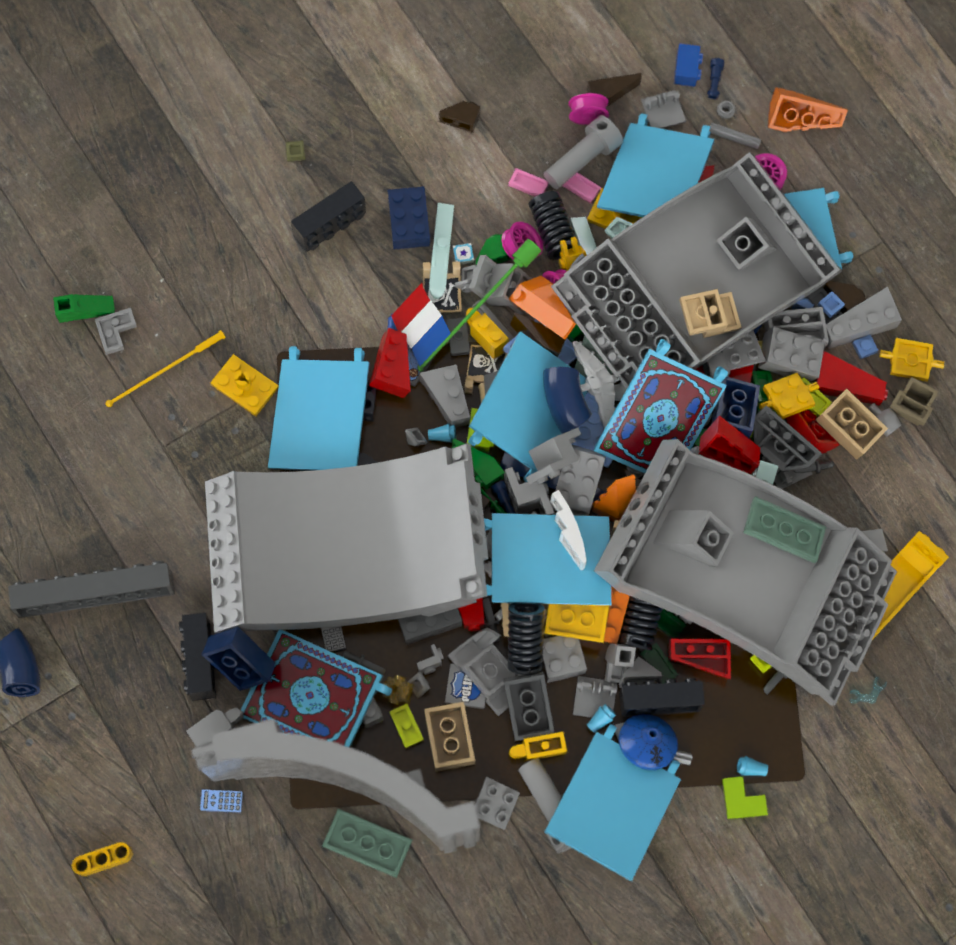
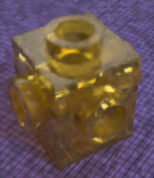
[383,675,414,705]

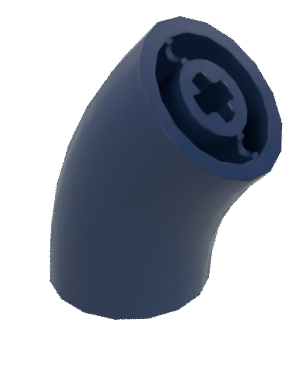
[543,367,592,434]
[0,628,41,697]

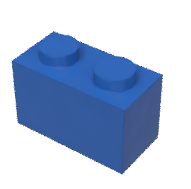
[674,44,703,87]

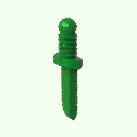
[480,487,507,514]

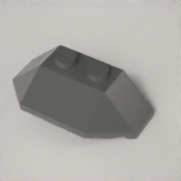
[754,406,822,472]

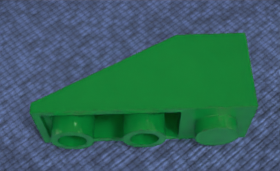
[53,294,115,323]
[451,439,505,491]

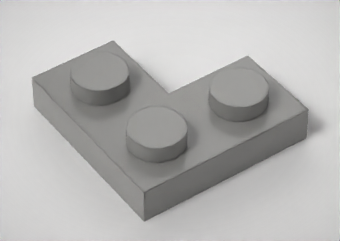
[95,308,137,355]

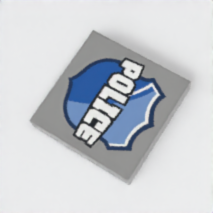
[445,664,486,709]

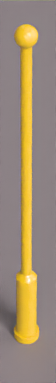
[105,330,226,407]

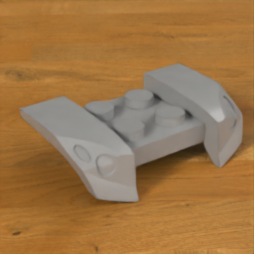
[447,628,528,716]

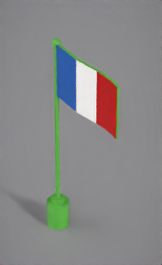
[391,239,541,372]

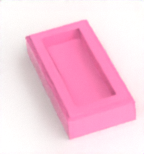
[508,168,549,197]
[562,172,601,204]

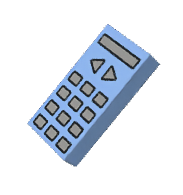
[200,790,243,813]

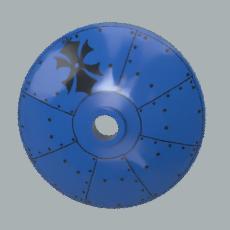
[619,714,678,770]

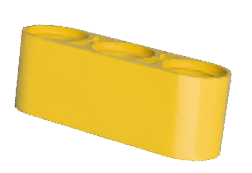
[72,842,133,876]

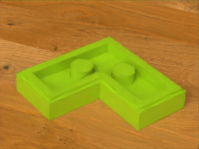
[722,777,768,819]

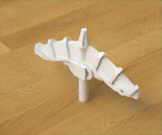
[572,341,620,429]

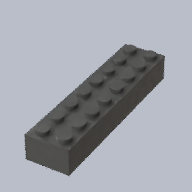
[8,561,175,618]

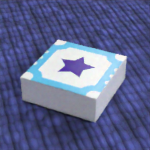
[453,243,474,265]

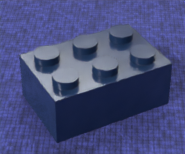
[388,186,430,250]
[711,376,760,438]
[202,626,276,691]

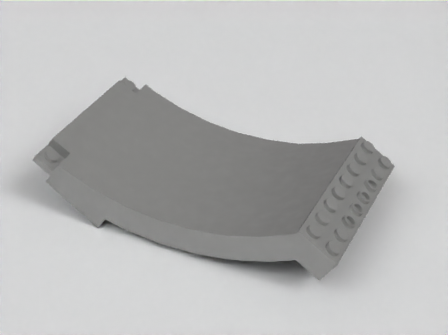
[551,152,842,389]
[594,439,897,706]
[205,443,488,633]
[192,719,480,854]

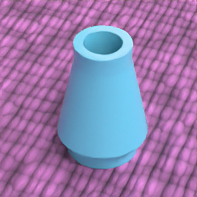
[428,424,456,442]
[587,704,616,733]
[737,756,768,776]

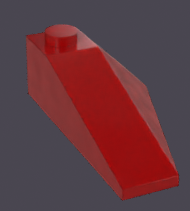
[786,410,840,454]

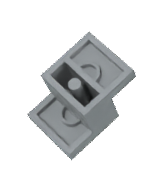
[469,255,532,314]
[526,428,581,485]
[504,467,556,515]

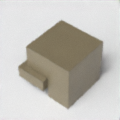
[889,377,938,426]

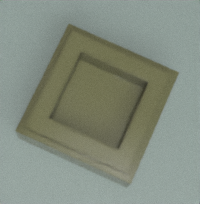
[285,141,306,162]

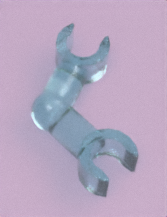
[849,677,887,704]

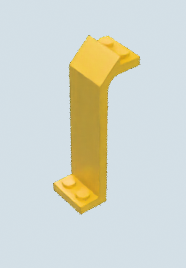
[872,531,949,640]

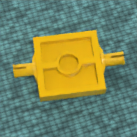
[879,338,945,382]
[759,373,819,419]

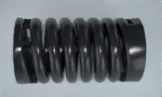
[528,191,579,260]
[618,596,663,650]
[507,603,544,675]

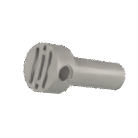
[543,115,623,189]
[519,758,572,853]

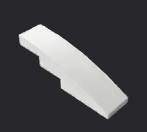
[550,490,587,571]

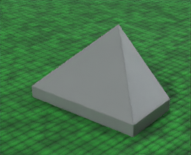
[619,657,662,688]

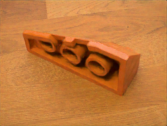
[768,87,848,132]
[509,276,576,340]
[591,474,636,522]

